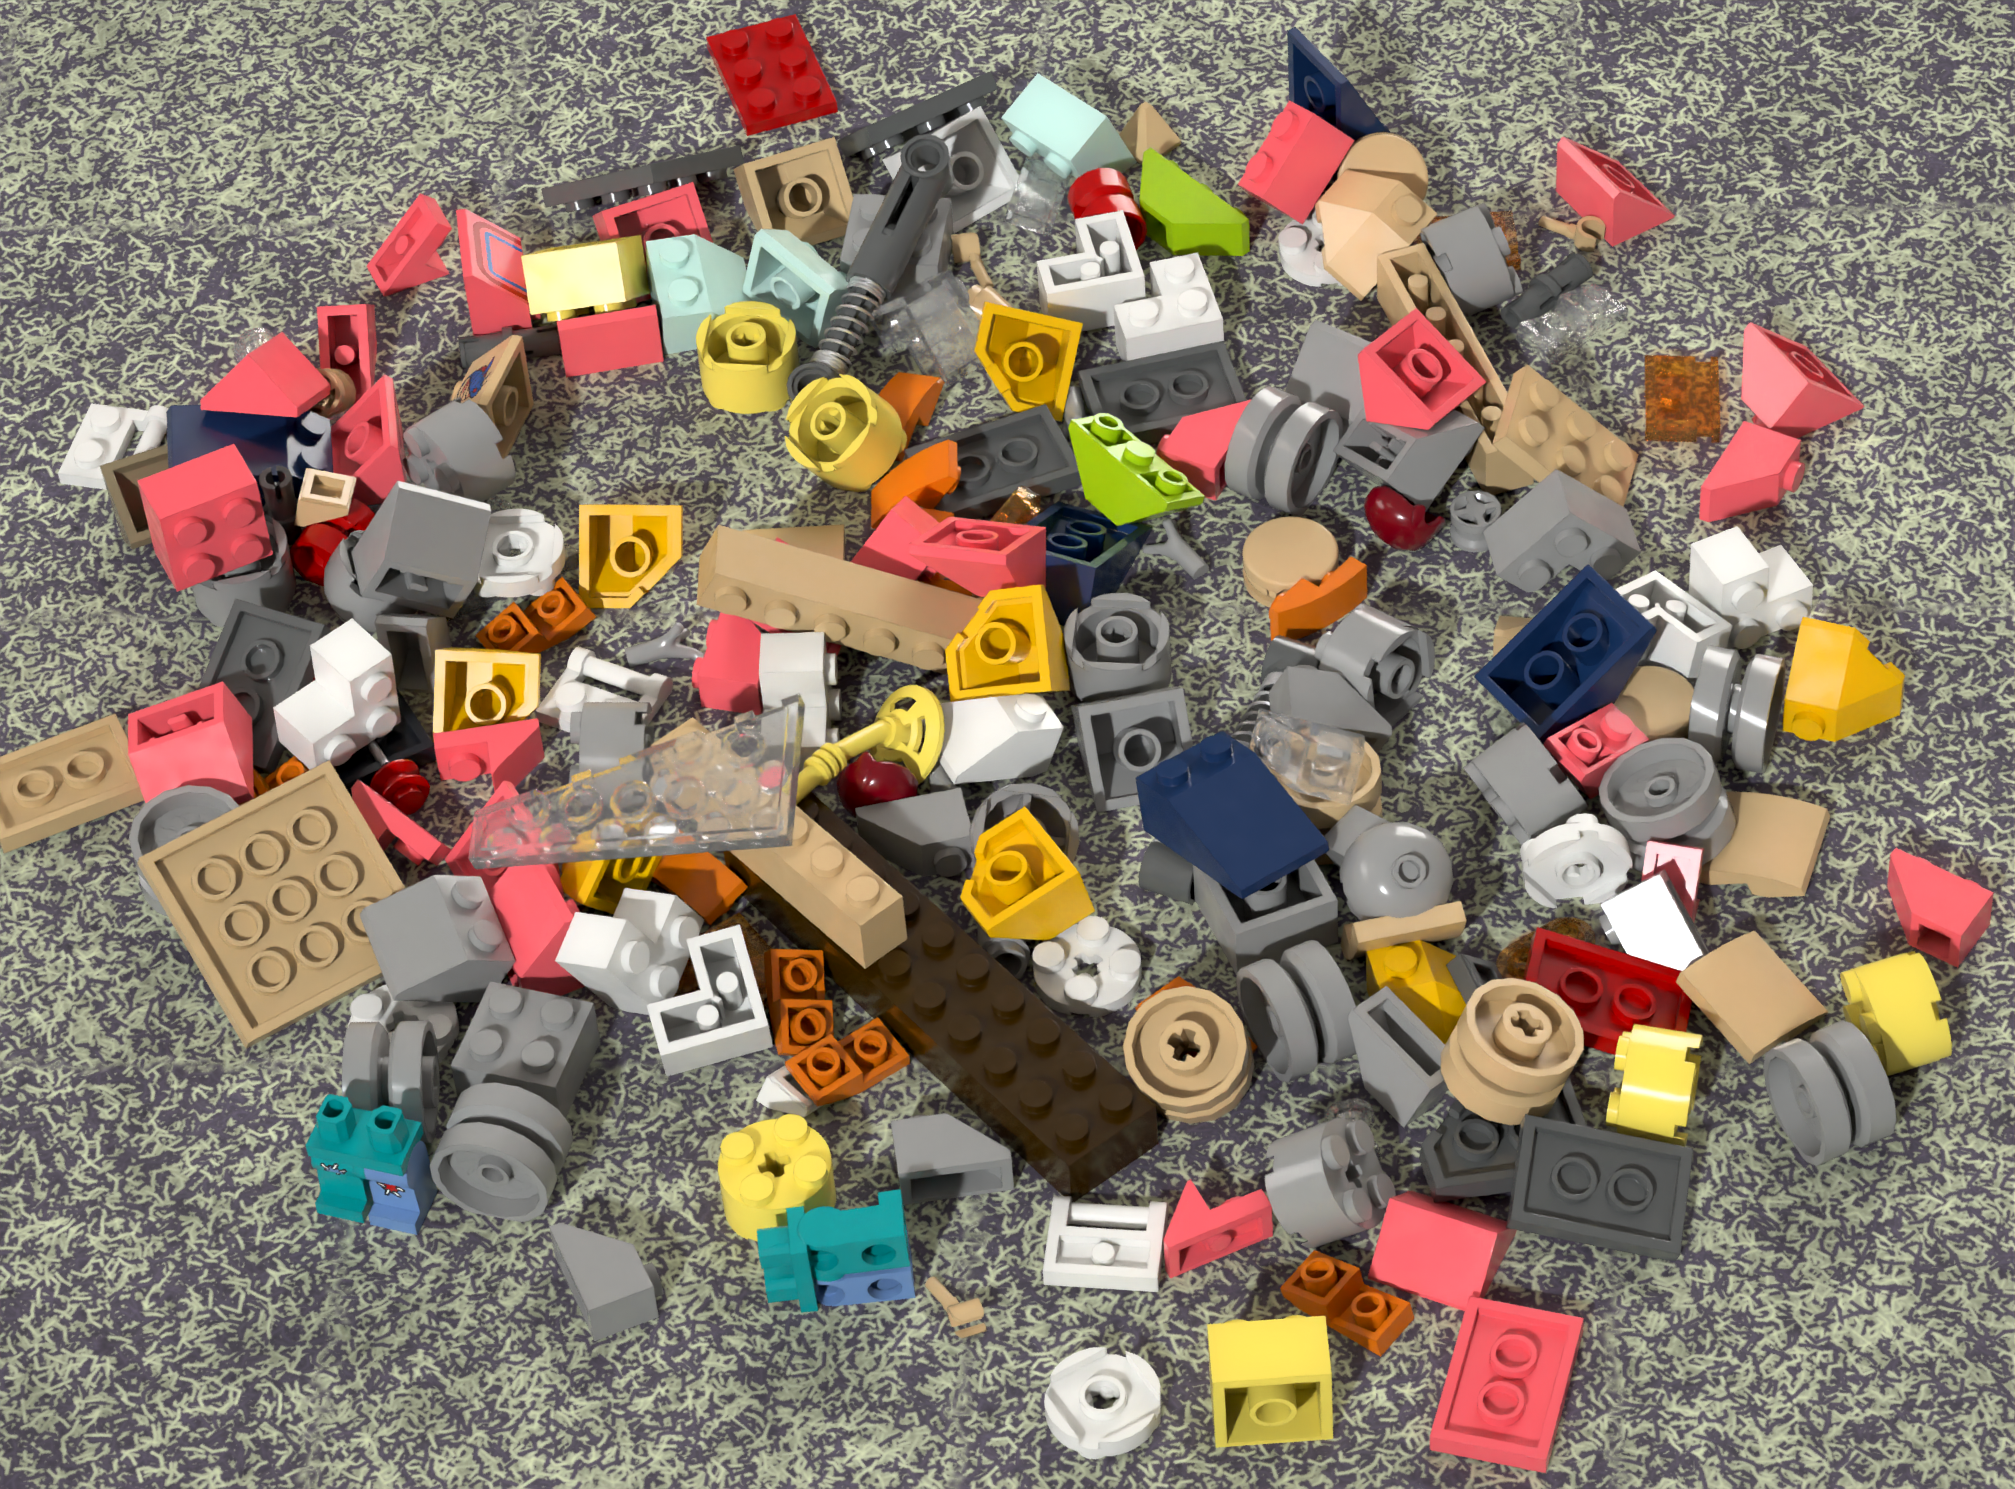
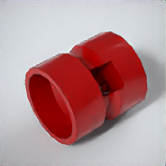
[1067,168,1147,250]
[290,497,375,586]

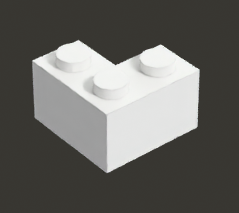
[1037,210,1146,332]
[1113,252,1224,362]
[1689,526,1813,649]
[1615,571,1732,687]
[273,618,401,770]
[759,632,842,780]
[555,888,704,1015]
[647,925,773,1076]

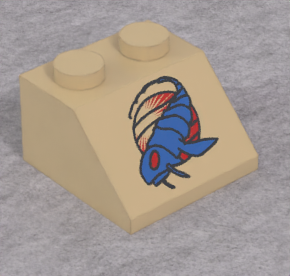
[452,335,534,459]

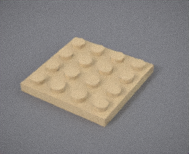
[138,760,405,1049]

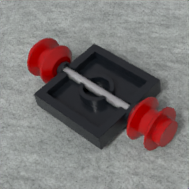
[312,676,437,815]

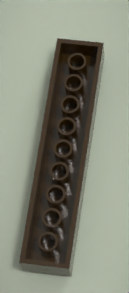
[723,792,1158,1202]

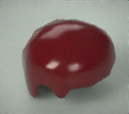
[1364,485,1446,551]
[837,751,918,818]

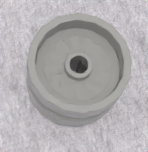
[1225,386,1343,516]
[1688,645,1786,774]
[1599,738,1736,872]
[129,785,239,917]
[1236,940,1356,1082]
[342,1020,440,1144]
[1763,1020,1897,1166]
[429,1082,573,1222]

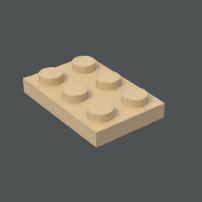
[1492,364,1638,507]
[0,714,144,854]

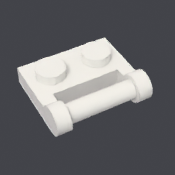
[58,403,168,490]
[535,646,673,733]
[1043,1195,1169,1292]

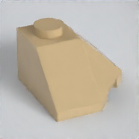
[1315,169,1437,301]

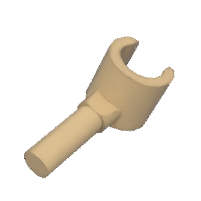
[1539,216,1605,252]
[951,232,994,288]
[925,1277,987,1338]

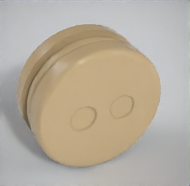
[1337,132,1429,200]
[1242,516,1339,607]
[1614,666,1694,742]

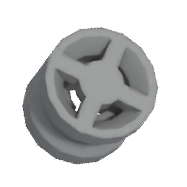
[1450,490,1502,553]

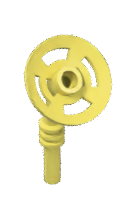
[780,685,945,805]

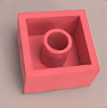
[137,444,273,592]

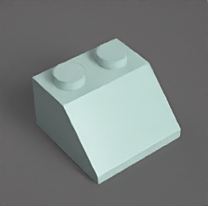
[1001,73,1137,179]
[742,229,848,348]
[646,234,753,355]

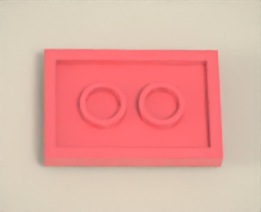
[1430,1296,1584,1473]

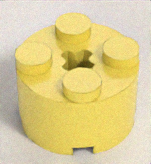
[696,301,800,414]
[785,374,907,492]
[1840,951,1952,1076]
[1606,1024,1703,1147]
[718,1114,836,1242]

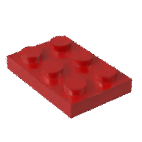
[706,14,838,136]
[1523,927,1692,1055]

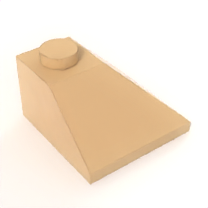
[733,137,853,246]

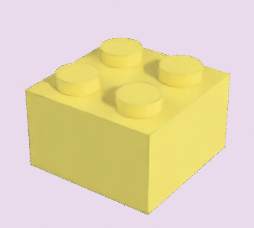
[521,235,650,322]
[1207,1315,1333,1448]

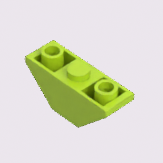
[1139,147,1250,256]
[1068,413,1205,526]

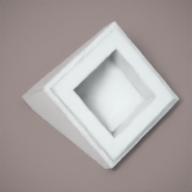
[756,1065,823,1117]

